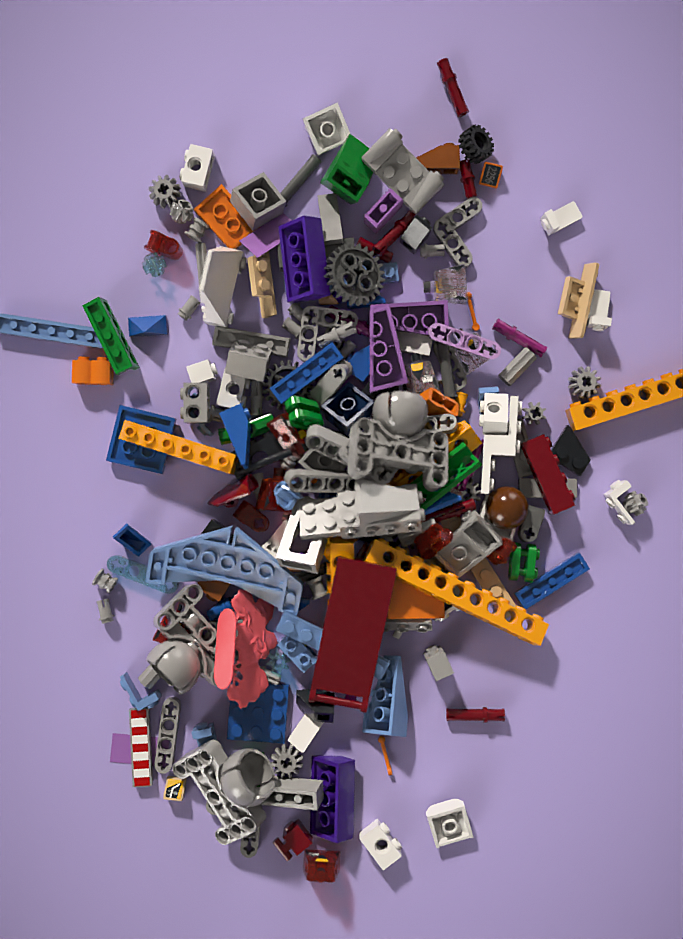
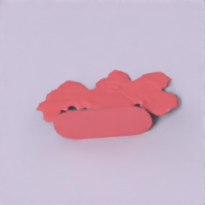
[214,589,278,709]

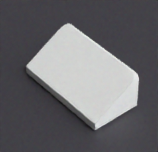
[287,713,324,753]

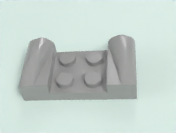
[361,128,444,215]
[417,510,502,579]

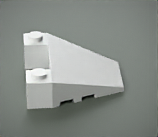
[199,246,247,328]

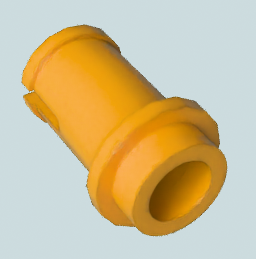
[455,392,468,417]

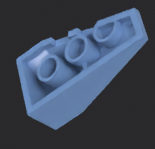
[362,655,408,737]

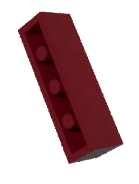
[520,434,575,515]

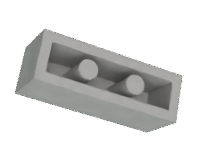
[260,776,324,810]

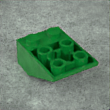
[320,134,373,205]

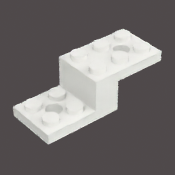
[481,396,522,494]

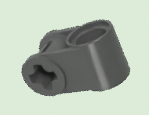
[518,505,545,542]

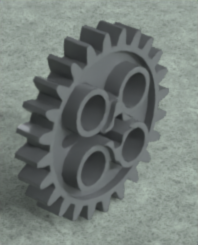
[324,242,385,306]

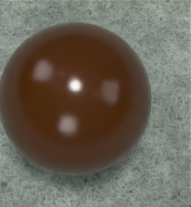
[485,486,529,530]

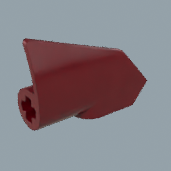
[207,473,259,508]

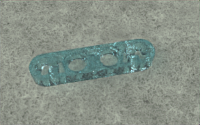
[107,555,179,594]

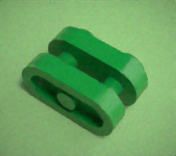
[285,396,324,430]
[508,542,540,583]

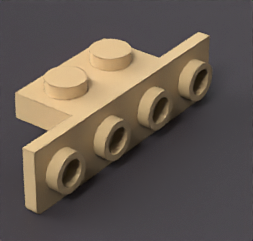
[247,251,277,318]
[558,262,599,339]

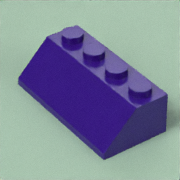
[278,215,330,303]
[310,755,355,843]

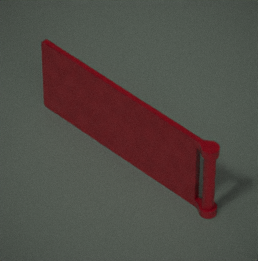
[308,557,397,713]

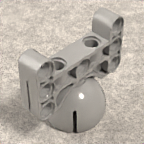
[348,391,448,492]
[146,584,241,694]
[172,740,275,845]

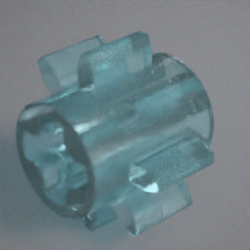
[142,253,167,277]
[267,649,291,674]

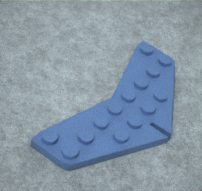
[145,526,303,617]

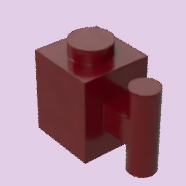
[272,819,313,861]

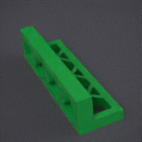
[82,297,140,375]
[410,442,482,510]

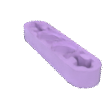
[427,323,501,359]

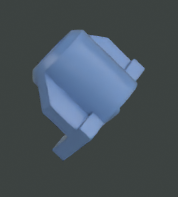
[274,480,303,511]

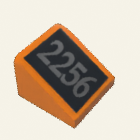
[479,162,503,189]

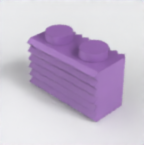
[364,189,403,234]

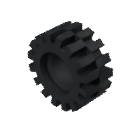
[458,124,494,164]

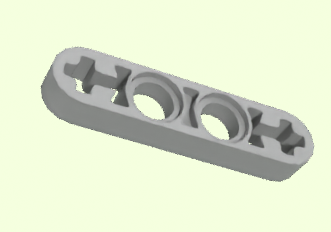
[155,697,181,774]

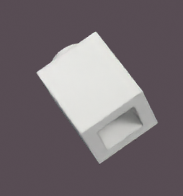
[186,359,218,383]

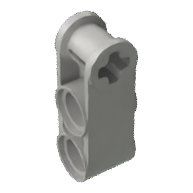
[306,360,353,410]

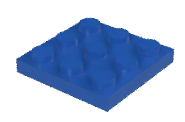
[106,405,177,474]
[227,680,289,744]

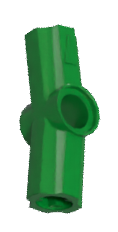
[218,413,278,445]

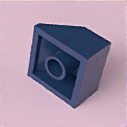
[321,382,375,438]

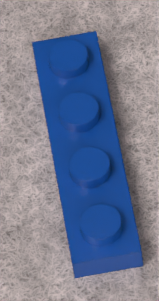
[270,342,344,405]
[514,552,590,609]

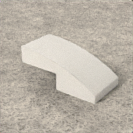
[396,331,433,357]

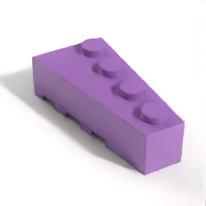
[369,300,449,339]
[370,305,408,392]

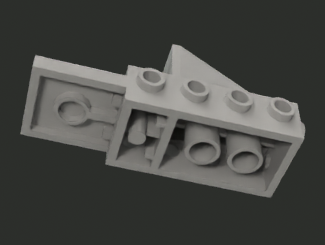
[299,479,425,540]

